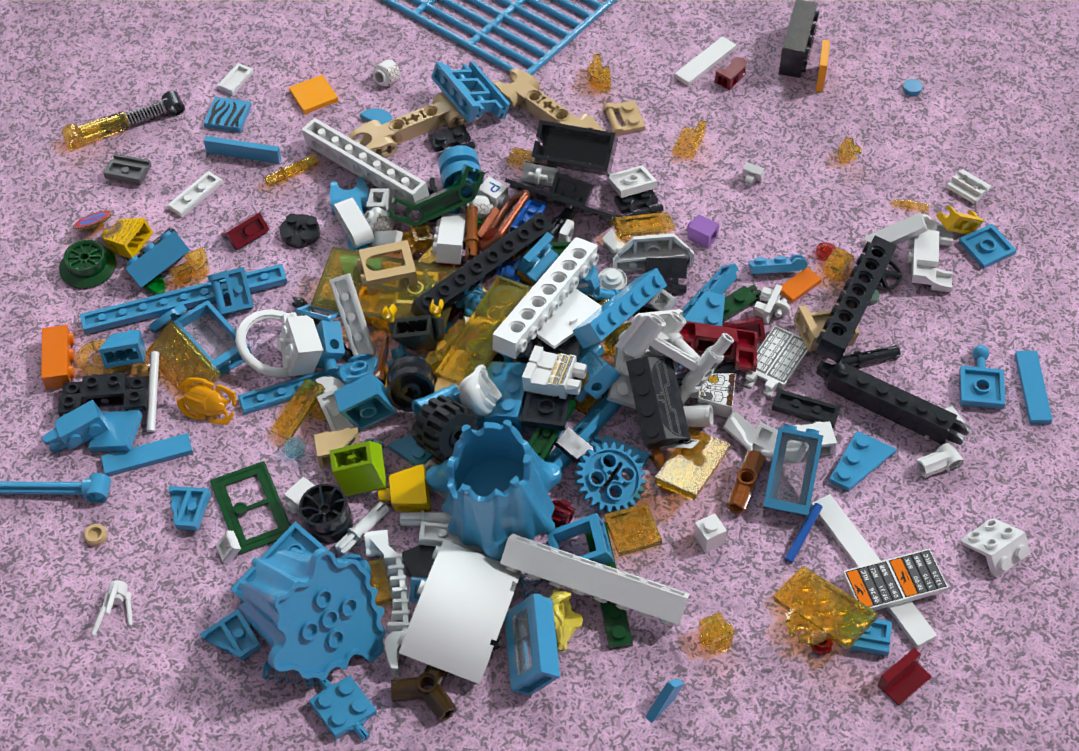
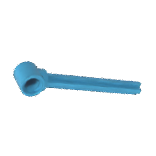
[0,473,111,503]

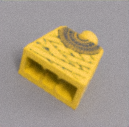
[102,218,153,259]

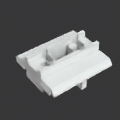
[946,169,991,204]

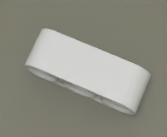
[333,198,375,248]

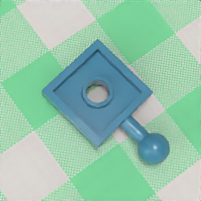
[959,345,1005,409]

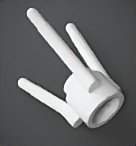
[91,580,133,636]

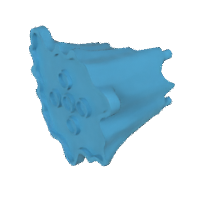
[425,420,562,561]
[238,547,386,680]

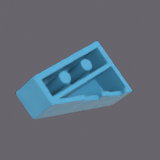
[125,230,190,288]

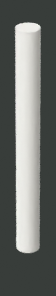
[146,351,159,432]

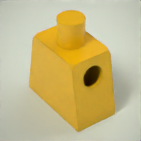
[378,464,432,512]

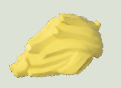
[549,590,583,650]

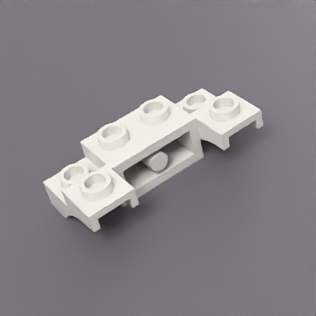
[907,213,953,292]

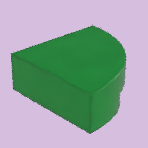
[144,274,166,295]

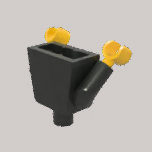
[381,299,445,351]

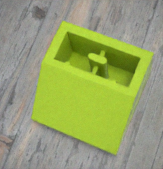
[329,441,387,497]

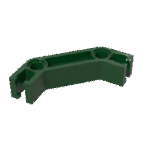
[387,164,485,226]

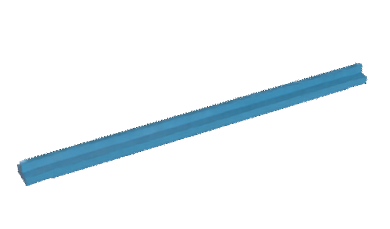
[545,263,739,473]

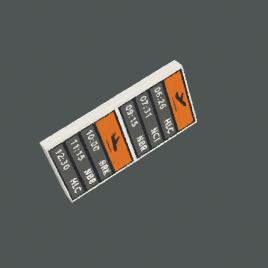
[842,549,948,614]

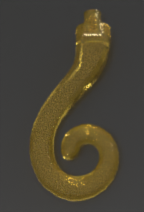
[77,340,161,379]

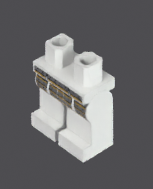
[522,346,587,399]

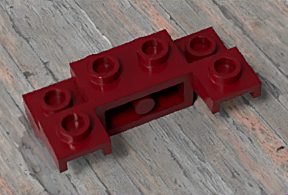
[679,321,758,372]

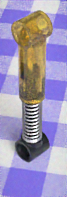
[61,91,185,150]

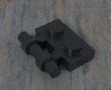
[428,125,476,158]
[614,189,664,222]
[645,258,687,295]

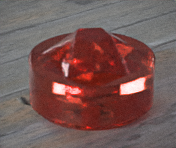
[815,242,836,262]

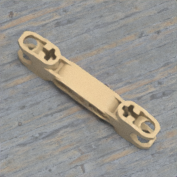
[492,68,604,131]
[349,92,477,158]

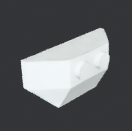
[612,233,694,272]

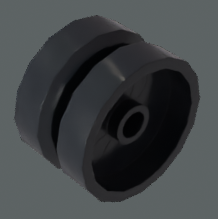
[386,356,435,412]

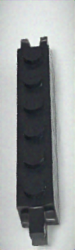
[816,361,971,445]

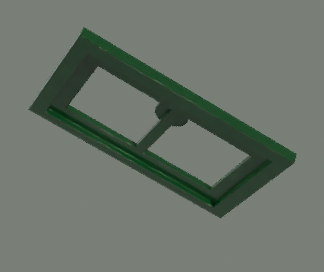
[210,461,291,556]

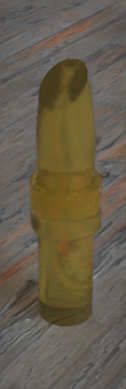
[890,199,929,211]

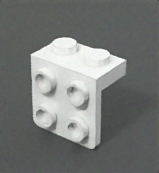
[961,519,1030,578]

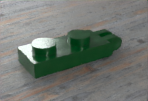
[722,285,761,323]

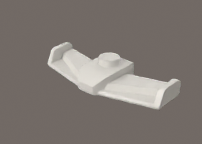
[723,409,808,463]

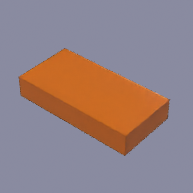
[780,267,822,303]

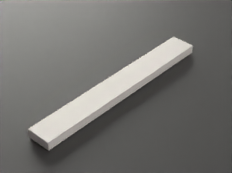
[811,494,937,649]

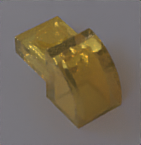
[587,54,611,92]
[393,224,434,256]
[170,247,210,286]

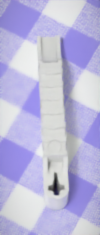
[365,530,411,677]

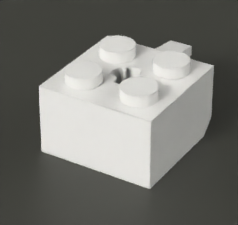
[277,312,323,376]

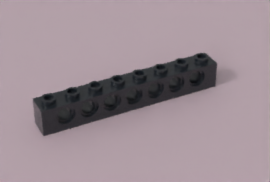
[410,211,554,316]
[816,235,897,363]

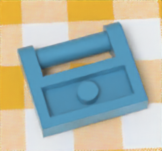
[207,267,254,315]

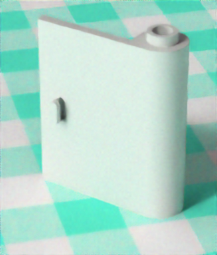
[536,289,602,349]

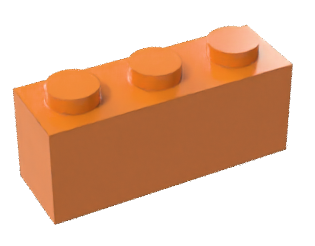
[41,325,76,390]

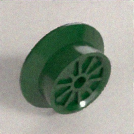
[59,240,116,289]

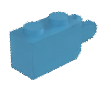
[42,400,109,453]

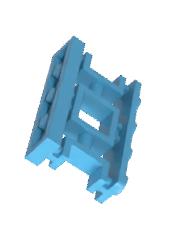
[431,61,510,122]

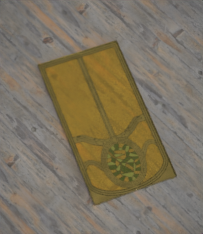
[311,247,459,328]

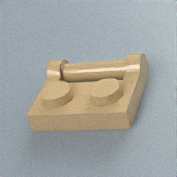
[602,100,646,136]

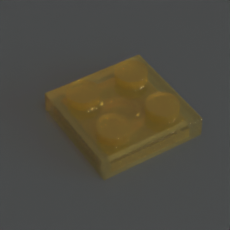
[604,503,662,556]

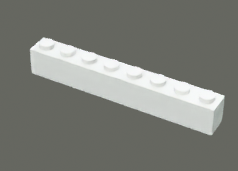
[500,534,690,626]

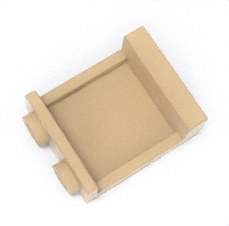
[793,304,859,352]

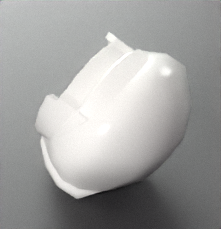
[459,365,502,416]

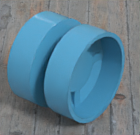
[438,146,484,197]

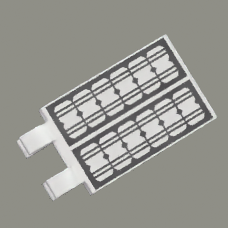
[744,325,808,398]

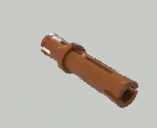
[463,205,480,262]

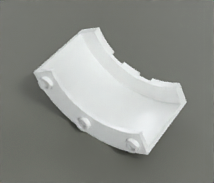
[397,540,521,684]

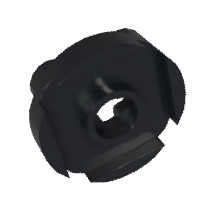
[280,213,320,248]

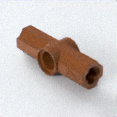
[726,449,765,515]

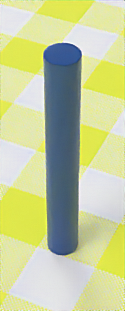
[784,503,823,564]

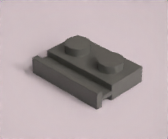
[103,154,152,185]

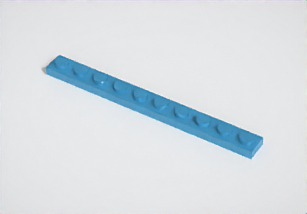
[80,264,288,335]

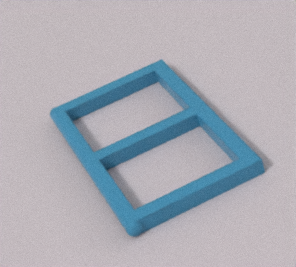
[295,298,341,321]

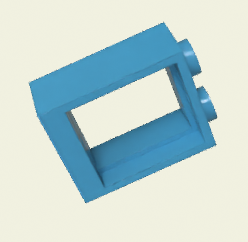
[545,513,614,565]

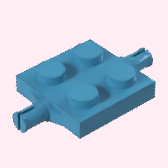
[309,675,377,742]

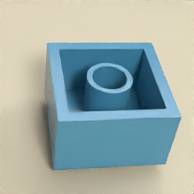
[334,373,397,430]

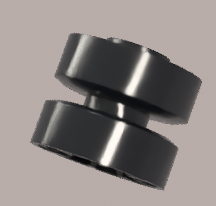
[299,484,354,544]

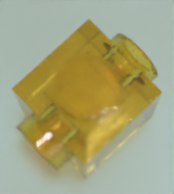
[698,612,735,653]

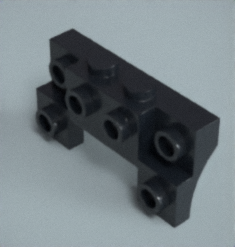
[58,372,149,417]

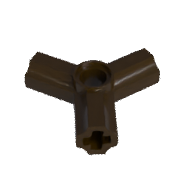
[391,665,457,722]

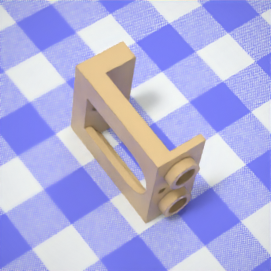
[356,240,417,294]

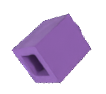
[686,214,719,248]

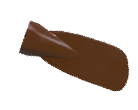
[373,336,389,385]

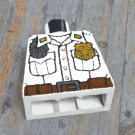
[689,373,736,418]

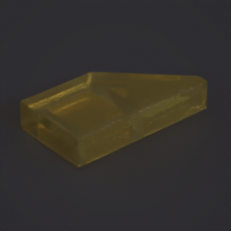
[507,147,534,168]

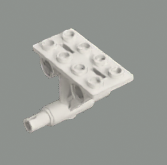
[615,309,734,405]

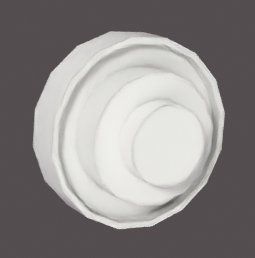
[598,268,627,291]

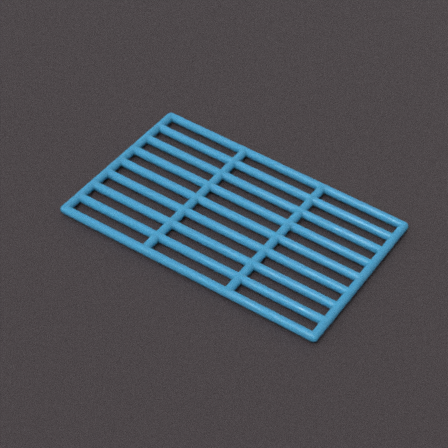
[380,0,617,77]

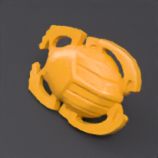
[177,377,237,425]

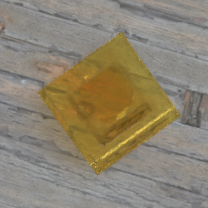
[822,247,854,283]

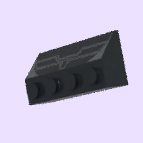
[626,356,691,450]

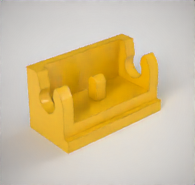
[936,206,984,235]

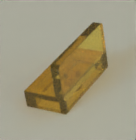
[672,120,707,159]

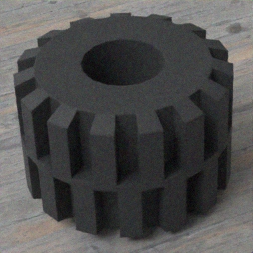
[412,395,478,461]

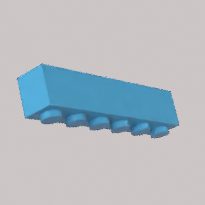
[572,268,667,349]

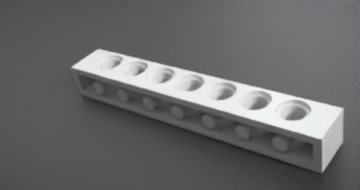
[301,118,429,203]
[492,237,599,359]

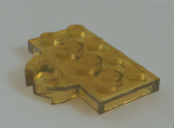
[773,566,878,650]

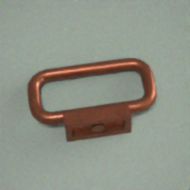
[478,190,530,252]

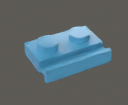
[840,613,892,657]

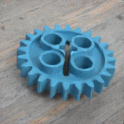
[574,442,647,515]

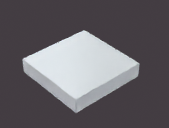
[607,165,658,198]

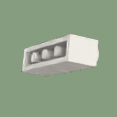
[432,213,466,264]

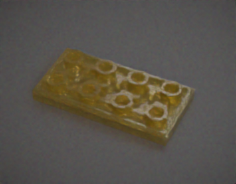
[145,321,221,396]
[654,428,731,500]

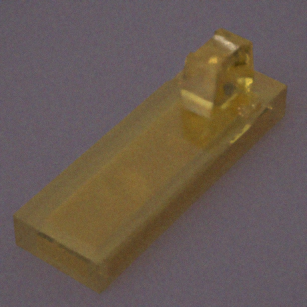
[613,212,675,240]
[271,378,325,441]

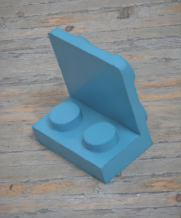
[518,232,559,284]

